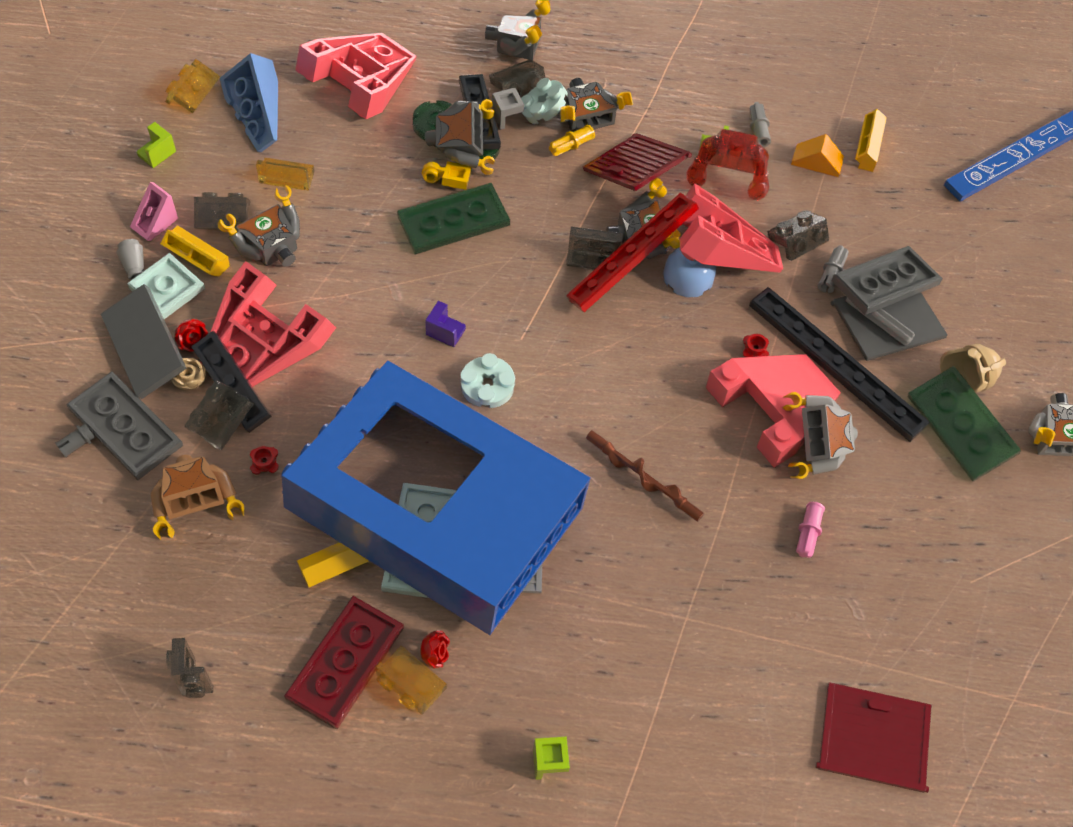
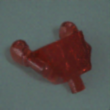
[686,129,770,201]

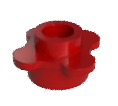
[742,334,769,357]
[250,446,279,475]

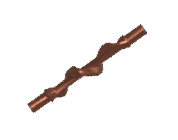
[586,430,704,522]

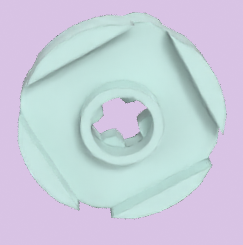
[521,78,568,124]
[461,353,515,408]

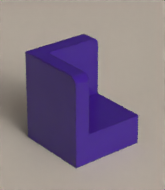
[425,301,466,347]

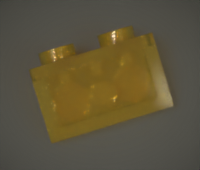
[165,59,220,113]
[375,645,447,715]

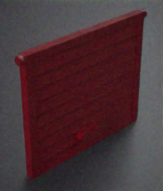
[583,133,692,191]
[816,682,932,793]

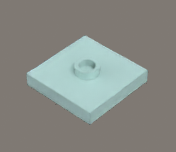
[127,253,205,319]

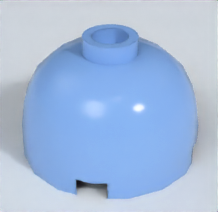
[663,247,716,298]

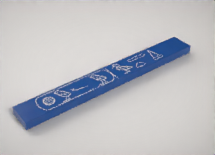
[944,110,1073,202]

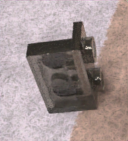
[489,60,546,98]
[566,226,623,270]

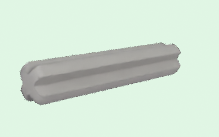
[846,297,915,346]

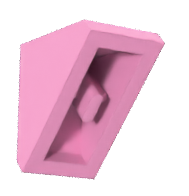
[130,182,178,241]

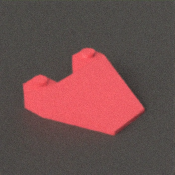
[296,33,417,119]
[680,184,783,273]
[199,261,336,387]
[706,354,841,468]

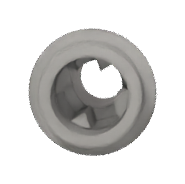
[116,239,144,280]

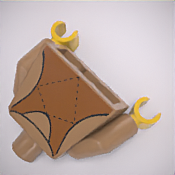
[151,455,245,540]

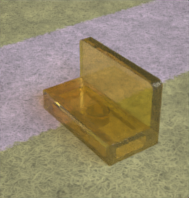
[256,158,315,191]

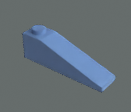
[220,53,278,152]

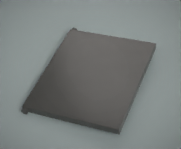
[831,293,947,361]

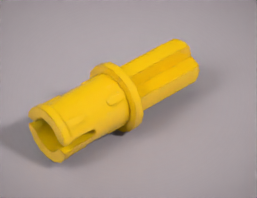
[549,125,595,156]

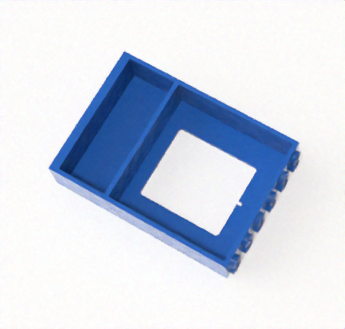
[281,360,591,635]

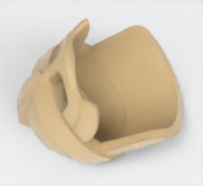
[940,344,1006,397]

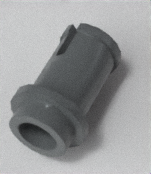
[55,424,95,457]

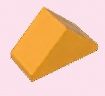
[791,134,844,177]

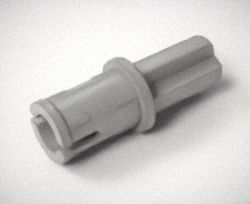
[749,102,771,148]
[818,245,849,293]

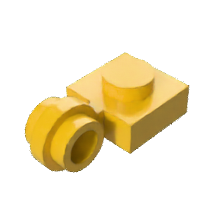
[421,161,471,190]

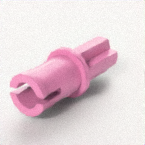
[796,502,825,558]

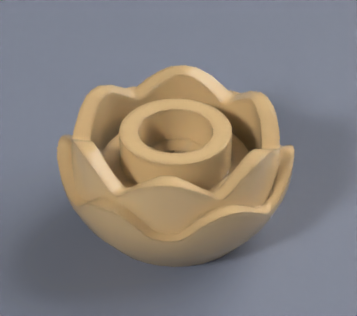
[171,358,206,390]

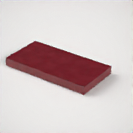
[284,596,404,729]

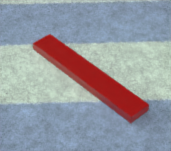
[566,192,699,312]

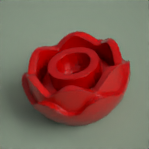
[174,319,208,352]
[420,630,450,669]

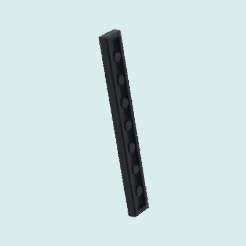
[749,287,930,442]

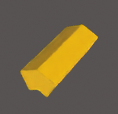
[855,109,886,172]
[160,225,230,277]
[297,542,369,588]

